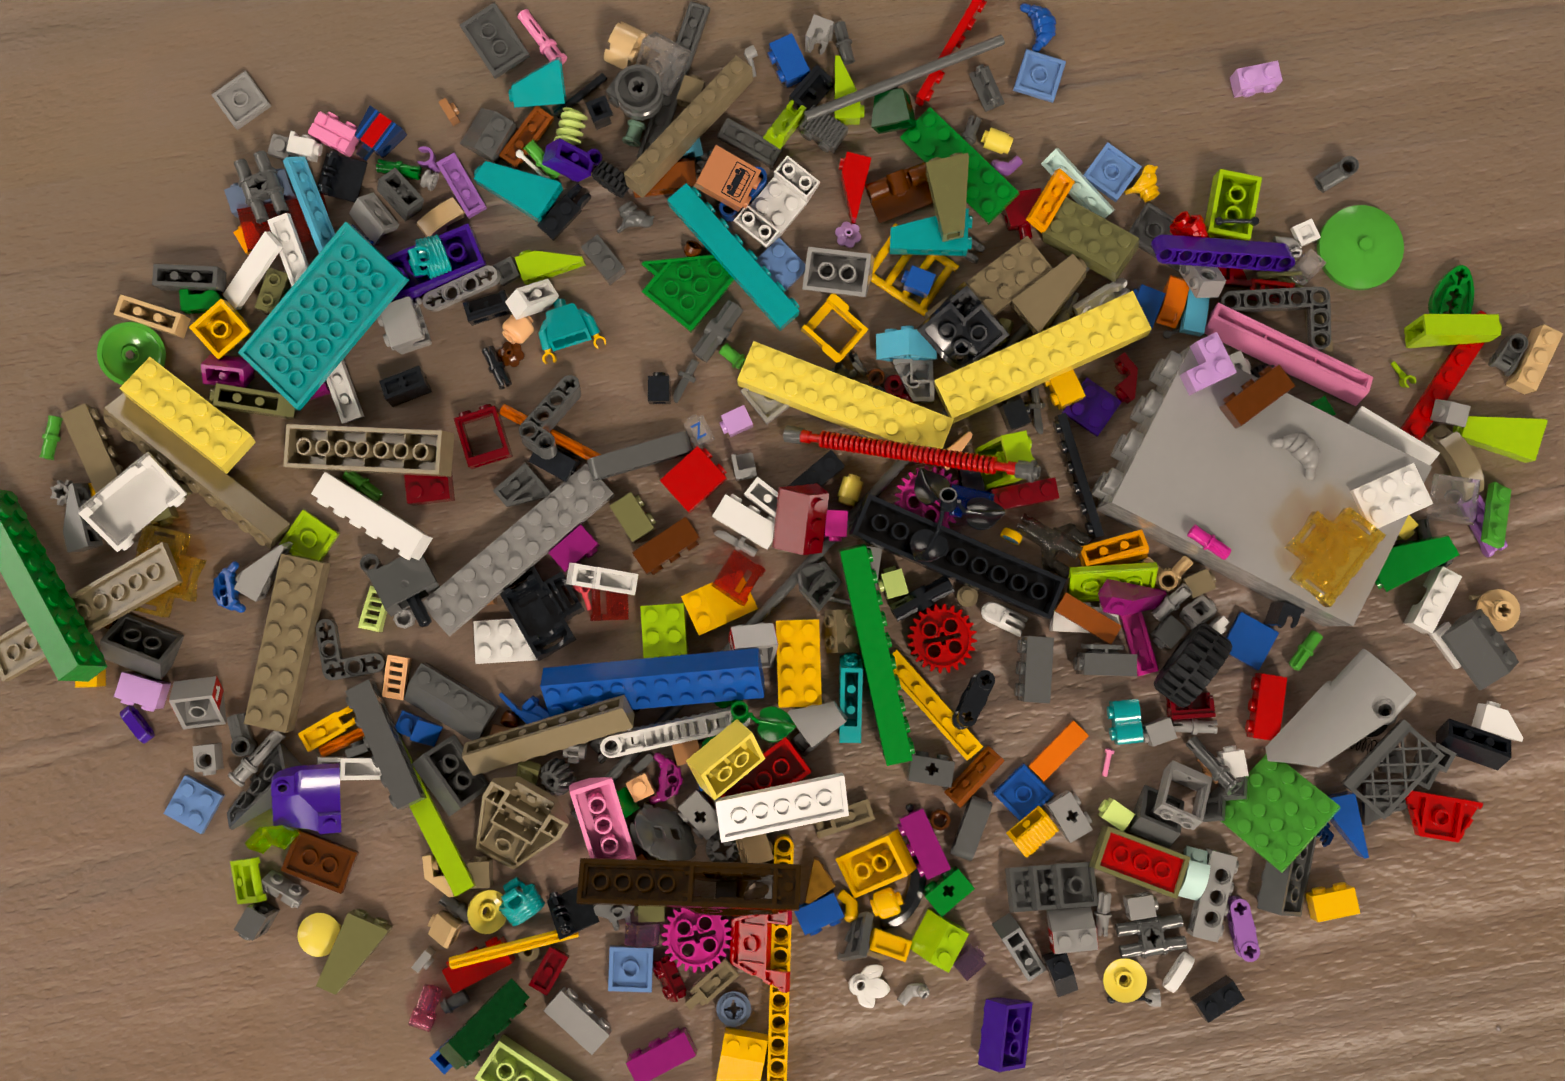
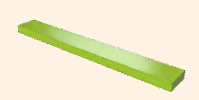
[398,733,476,897]

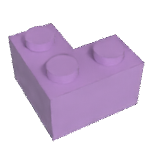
[1180,332,1237,396]

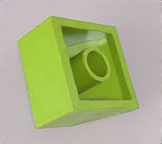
[910,909,969,973]

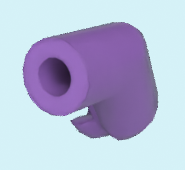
[991,156,1023,176]

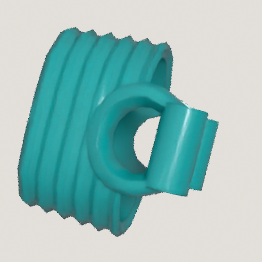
[408,234,452,280]
[499,877,545,926]

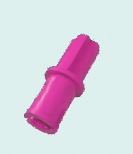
[1187,524,1231,560]

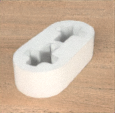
[1162,952,1195,993]

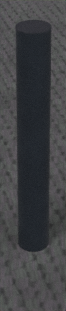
[553,73,607,119]

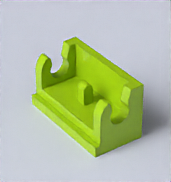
[763,100,806,150]

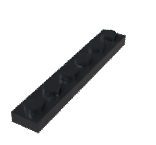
[1053,412,1104,539]

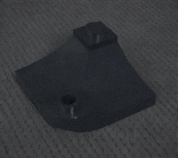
[917,281,1009,369]

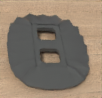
[635,807,697,861]

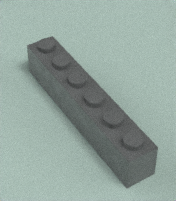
[345,679,427,810]

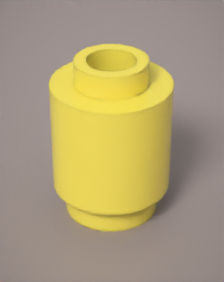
[981,127,1014,154]
[837,474,863,507]

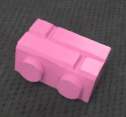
[308,111,359,157]

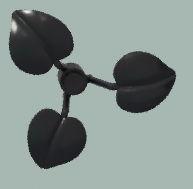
[911,468,1005,562]

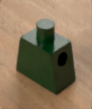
[871,87,916,134]

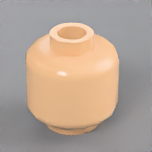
[502,314,534,344]

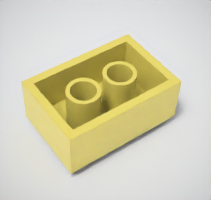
[686,719,765,801]

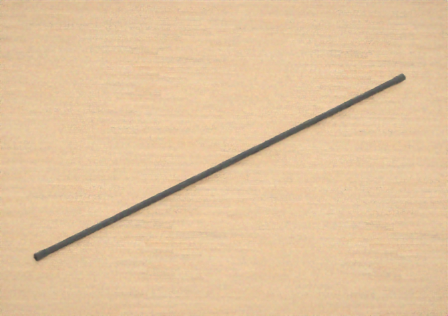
[570,267,1090,820]

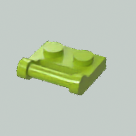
[230,856,267,904]

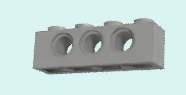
[1187,848,1239,943]

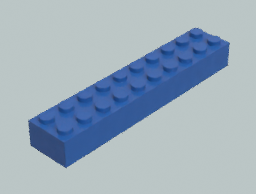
[540,648,765,717]

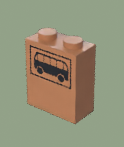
[694,145,762,212]

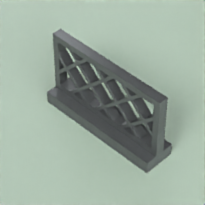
[1341,719,1445,820]

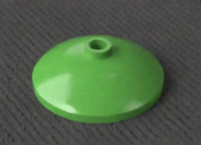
[97,322,166,385]

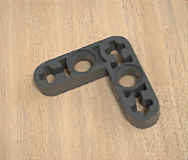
[316,619,386,680]

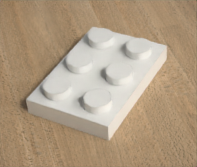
[1350,463,1433,532]
[473,619,537,664]

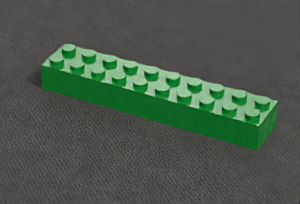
[0,489,108,682]
[839,544,915,766]

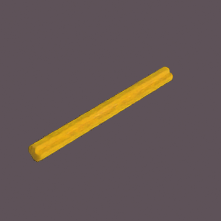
[449,930,579,969]

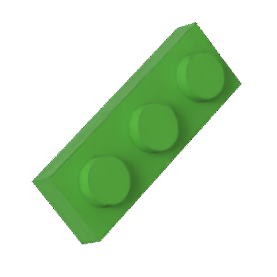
[1481,482,1511,549]

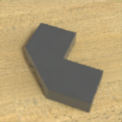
[1203,776,1248,822]

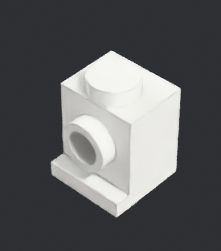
[286,131,323,162]

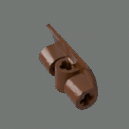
[865,162,933,223]

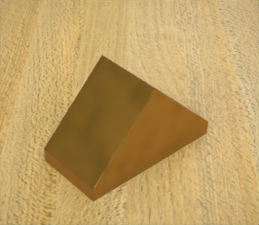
[805,857,835,904]

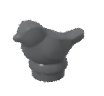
[617,201,654,234]

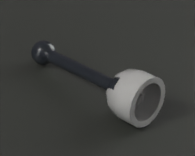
[1107,989,1161,1007]

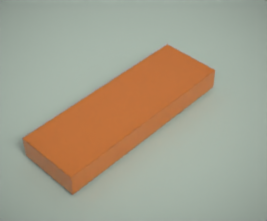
[1028,720,1089,782]

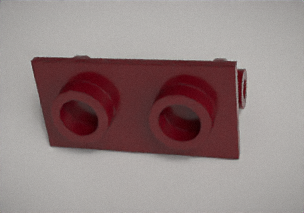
[653,955,687,1002]

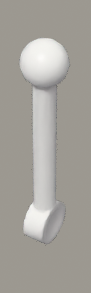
[516,150,551,179]

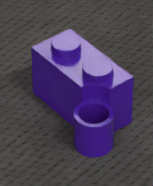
[542,138,602,182]

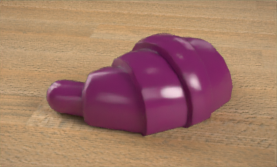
[649,752,683,805]

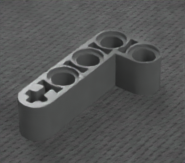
[519,375,581,459]

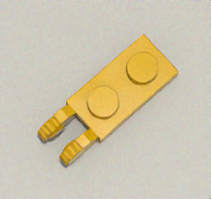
[298,706,356,752]

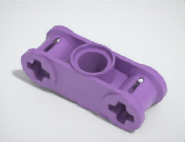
[1227,896,1260,962]

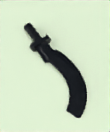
[880,833,936,930]

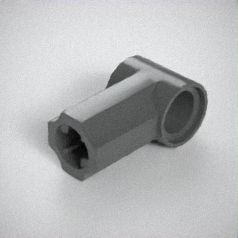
[1313,156,1359,193]
[227,713,258,756]

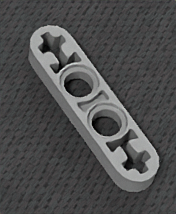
[422,265,501,312]

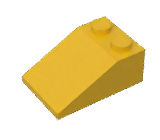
[681,570,758,636]
[835,829,917,898]
[716,1027,768,1081]

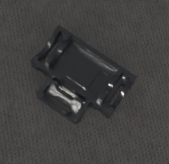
[500,565,585,661]

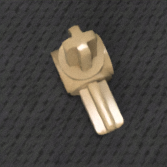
[1142,556,1193,593]

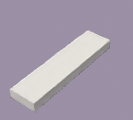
[223,231,283,310]

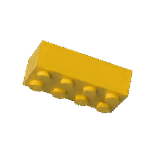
[776,619,822,708]

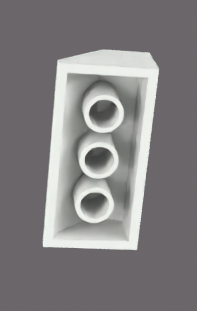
[1348,406,1440,465]

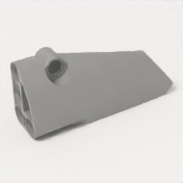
[1265,649,1416,768]

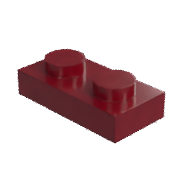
[529,945,569,996]

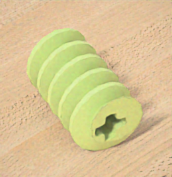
[554,107,588,145]

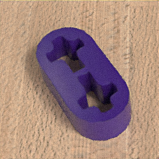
[120,705,155,744]

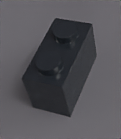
[1190,975,1245,1023]

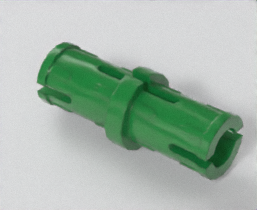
[376,159,422,180]

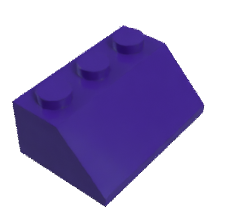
[978,997,1033,1072]

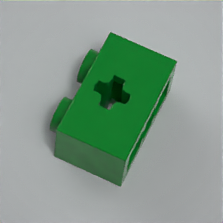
[923,866,975,917]

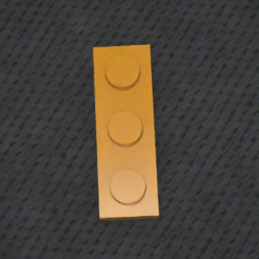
[1026,168,1075,233]

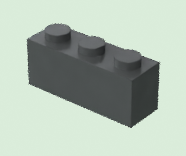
[152,264,227,293]

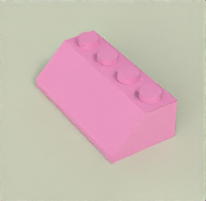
[569,777,637,860]

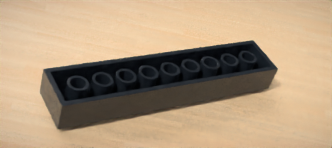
[849,494,1067,619]

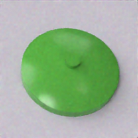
[1317,205,1404,290]

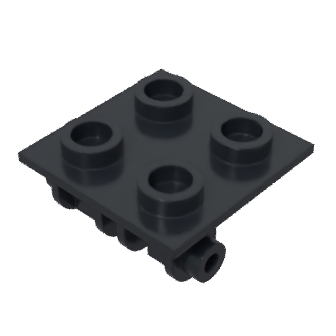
[317,151,368,203]
[547,887,600,940]

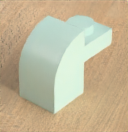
[1178,846,1210,901]

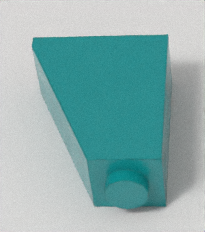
[509,57,567,108]

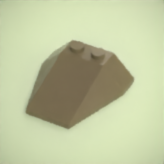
[476,776,570,870]

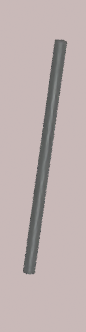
[804,34,1005,122]

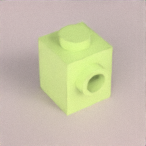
[878,566,909,599]

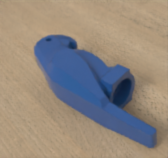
[499,692,550,724]

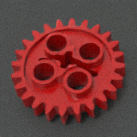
[907,604,977,673]

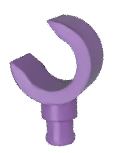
[417,146,440,173]

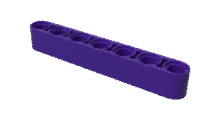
[1151,235,1295,272]

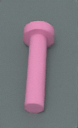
[1102,748,1115,777]

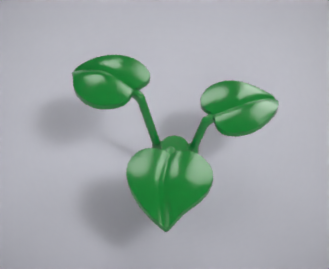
[701,700,796,748]

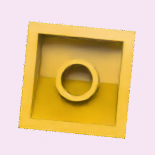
[189,299,252,360]

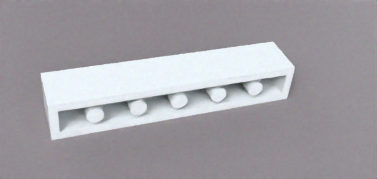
[311,472,433,560]

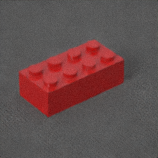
[721,736,812,797]

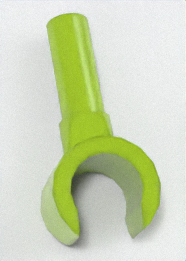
[1391,361,1416,388]

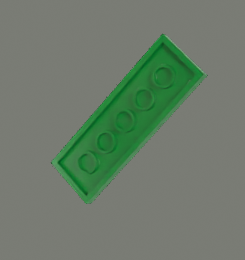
[900,107,1019,225]

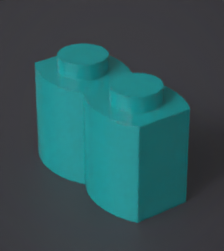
[1107,699,1144,745]

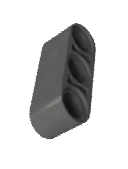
[950,795,993,861]

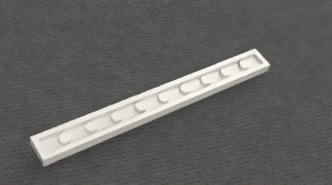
[267,213,364,424]

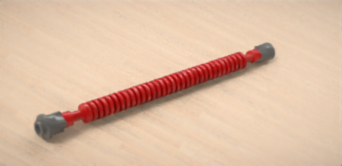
[783,425,1041,483]

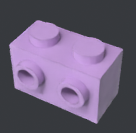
[1230,61,1283,98]

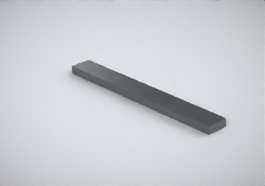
[637,1,710,159]

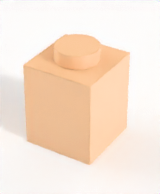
[626,772,656,803]

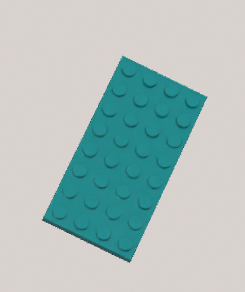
[238,222,409,410]

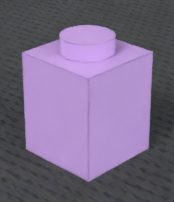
[719,405,753,437]

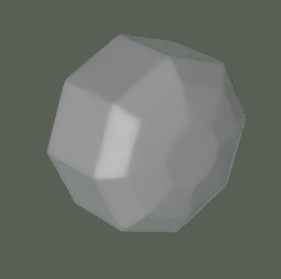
[393,608,416,629]

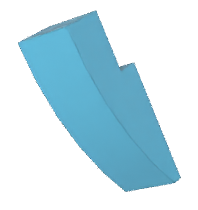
[1179,288,1210,337]

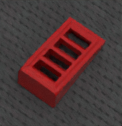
[1248,278,1295,305]

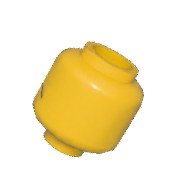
[870,887,904,919]

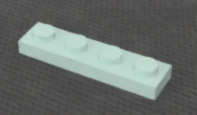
[1041,148,1115,219]

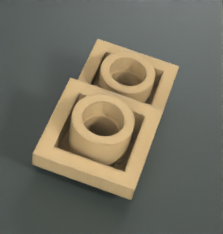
[417,197,465,237]

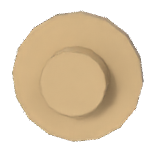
[1476,589,1520,632]

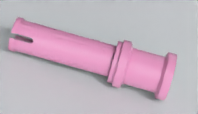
[517,9,567,65]

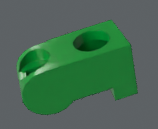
[179,289,225,314]

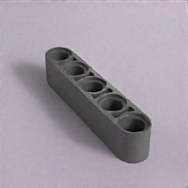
[586,431,693,481]

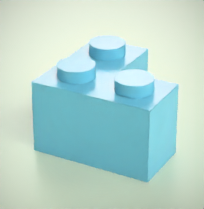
[876,326,937,362]

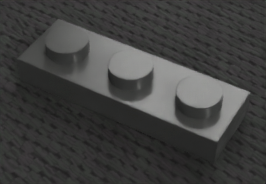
[717,118,783,168]

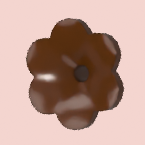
[498,342,525,367]

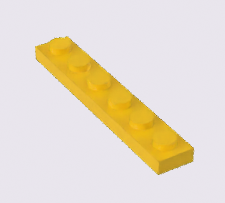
[893,649,983,761]

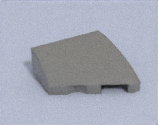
[893,359,934,404]
[788,701,848,747]

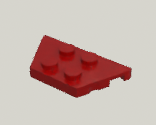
[1405,790,1483,843]

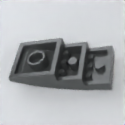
[1005,862,1099,913]

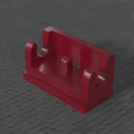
[1166,692,1216,720]

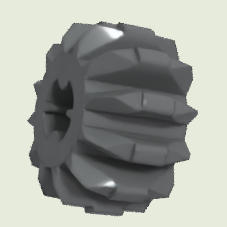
[539,758,576,796]

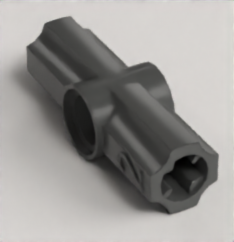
[692,300,743,363]

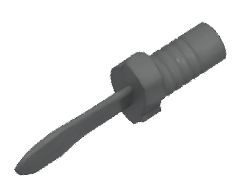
[673,359,699,403]
[1028,388,1046,434]

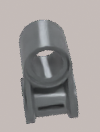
[1488,333,1529,376]

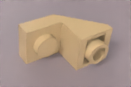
[422,853,454,897]

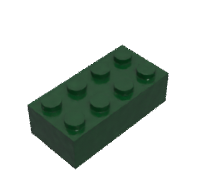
[438,978,530,1070]

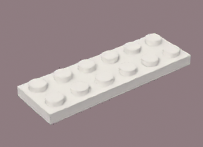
[715,773,849,842]

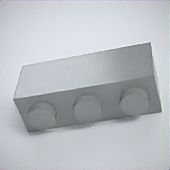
[543,987,612,1055]

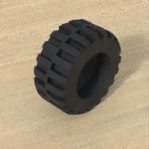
[1154,623,1233,707]

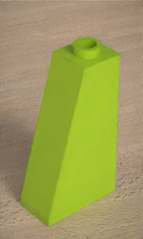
[1404,314,1502,348]
[1453,416,1548,463]

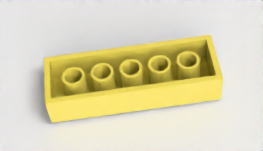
[120,357,256,474]

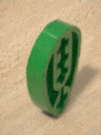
[1428,265,1474,314]

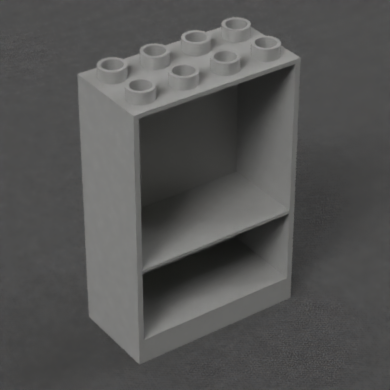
[1091,345,1432,626]

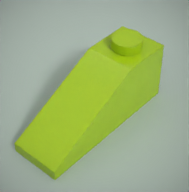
[834,56,864,125]
[515,250,586,285]

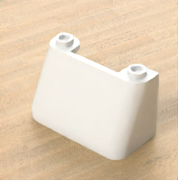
[78,452,187,552]

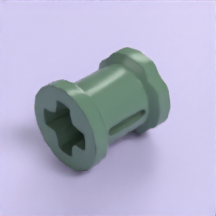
[622,119,646,147]

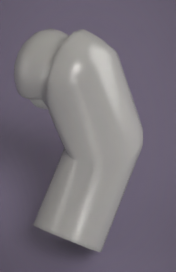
[1272,236,1303,258]
[897,983,930,1006]

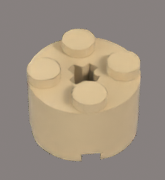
[604,21,648,70]

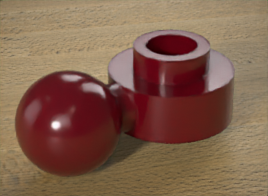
[884,375,915,404]

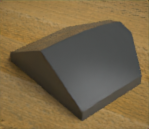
[797,561,842,612]

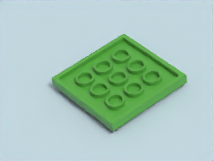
[1220,754,1341,873]

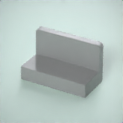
[349,192,399,245]

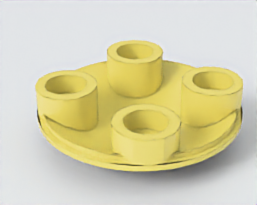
[297,913,341,957]

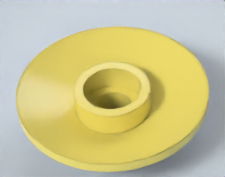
[467,890,507,934]
[1103,958,1147,1003]

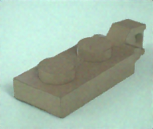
[685,957,740,1010]

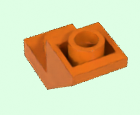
[1155,275,1189,328]

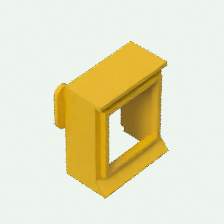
[801,294,869,363]

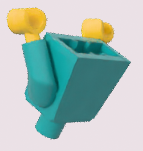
[539,299,606,364]

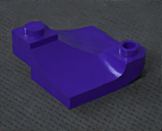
[271,763,341,834]

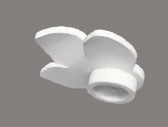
[848,964,890,1008]

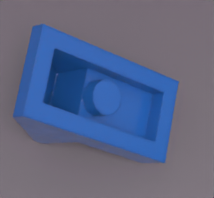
[395,710,443,747]

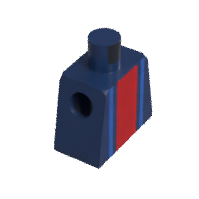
[355,106,407,161]

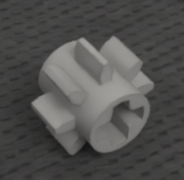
[50,480,73,506]
[563,743,587,764]

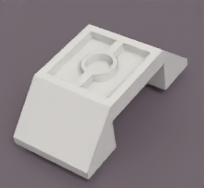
[733,156,820,248]

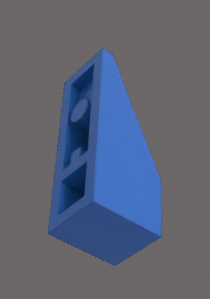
[1327,791,1369,859]

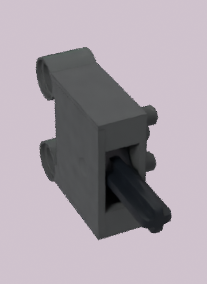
[359,554,440,627]

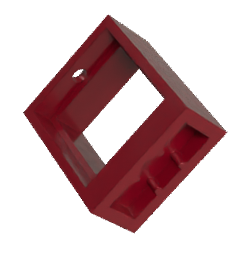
[454,404,513,469]

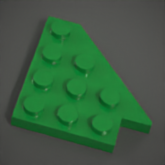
[641,255,735,333]

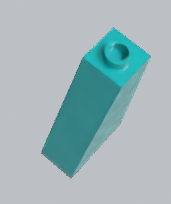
[473,161,563,223]

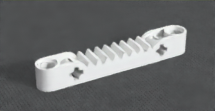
[600,706,750,758]

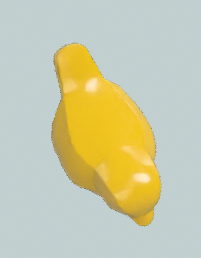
[1124,165,1160,202]

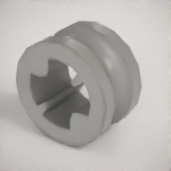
[420,169,439,191]

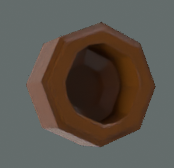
[929,809,951,831]

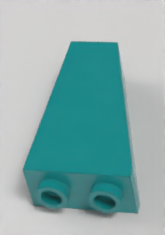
[890,208,973,256]
[839,652,863,743]

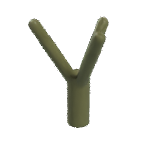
[1257,258,1304,288]

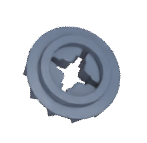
[716,990,751,1027]

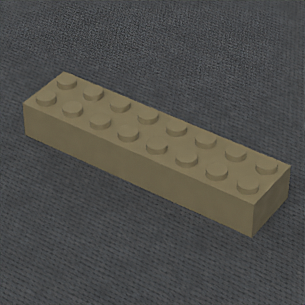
[283,424,454,477]
[244,554,331,733]

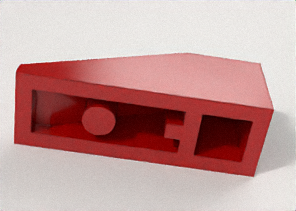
[838,152,872,224]

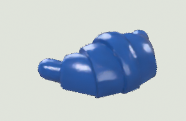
[1020,3,1056,52]
[213,561,246,613]

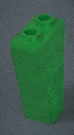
[1375,534,1460,592]

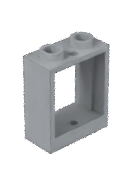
[1153,760,1213,830]

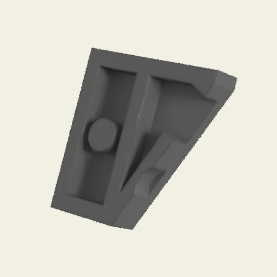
[493,463,551,507]
[837,912,874,962]

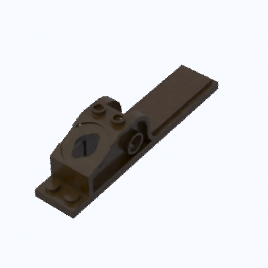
[576,858,801,916]

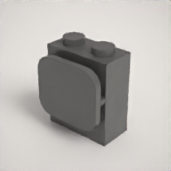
[1073,644,1137,676]

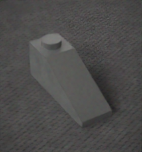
[63,483,103,553]
[992,913,1046,982]

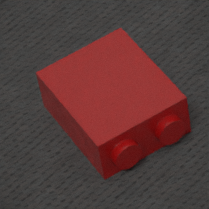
[659,446,727,514]

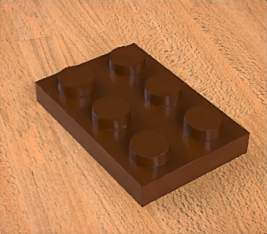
[281,829,359,894]

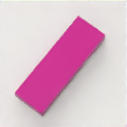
[1119,612,1159,676]

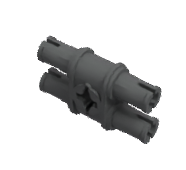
[234,150,289,223]
[1115,914,1187,959]

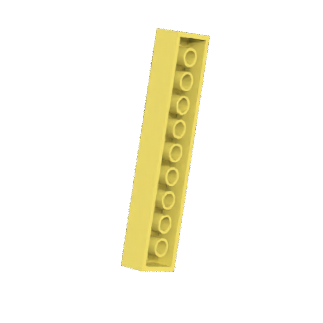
[934,291,1152,423]
[737,341,954,449]

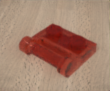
[711,549,766,606]
[590,588,629,621]

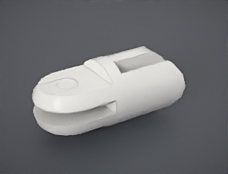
[981,601,1028,637]

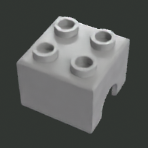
[377,297,432,355]

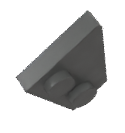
[1362,783,1409,826]

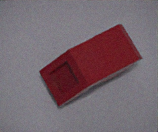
[1114,352,1138,404]

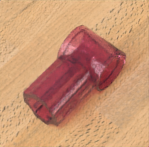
[408,984,443,1032]

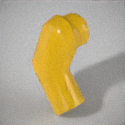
[837,889,859,923]

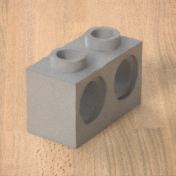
[1179,265,1226,298]

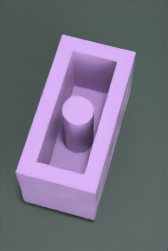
[114,671,171,712]

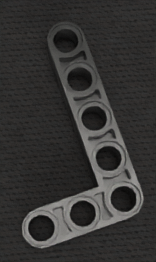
[1219,287,1331,351]

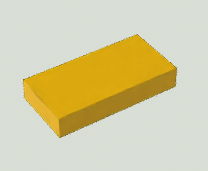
[869,928,912,962]

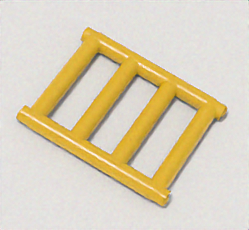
[871,223,959,316]

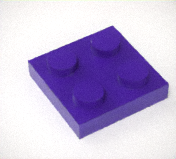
[1062,378,1122,437]

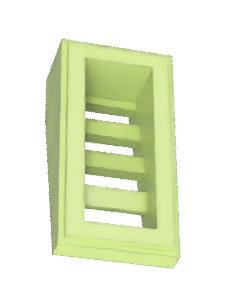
[358,586,387,632]

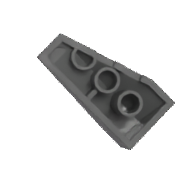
[227,743,303,830]

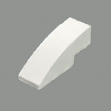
[566,563,638,595]
[317,756,382,780]

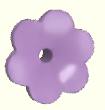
[835,222,861,248]

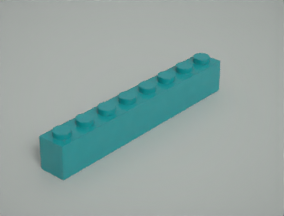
[667,183,800,331]

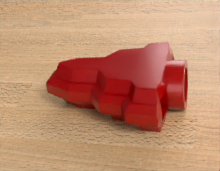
[1169,211,1210,238]

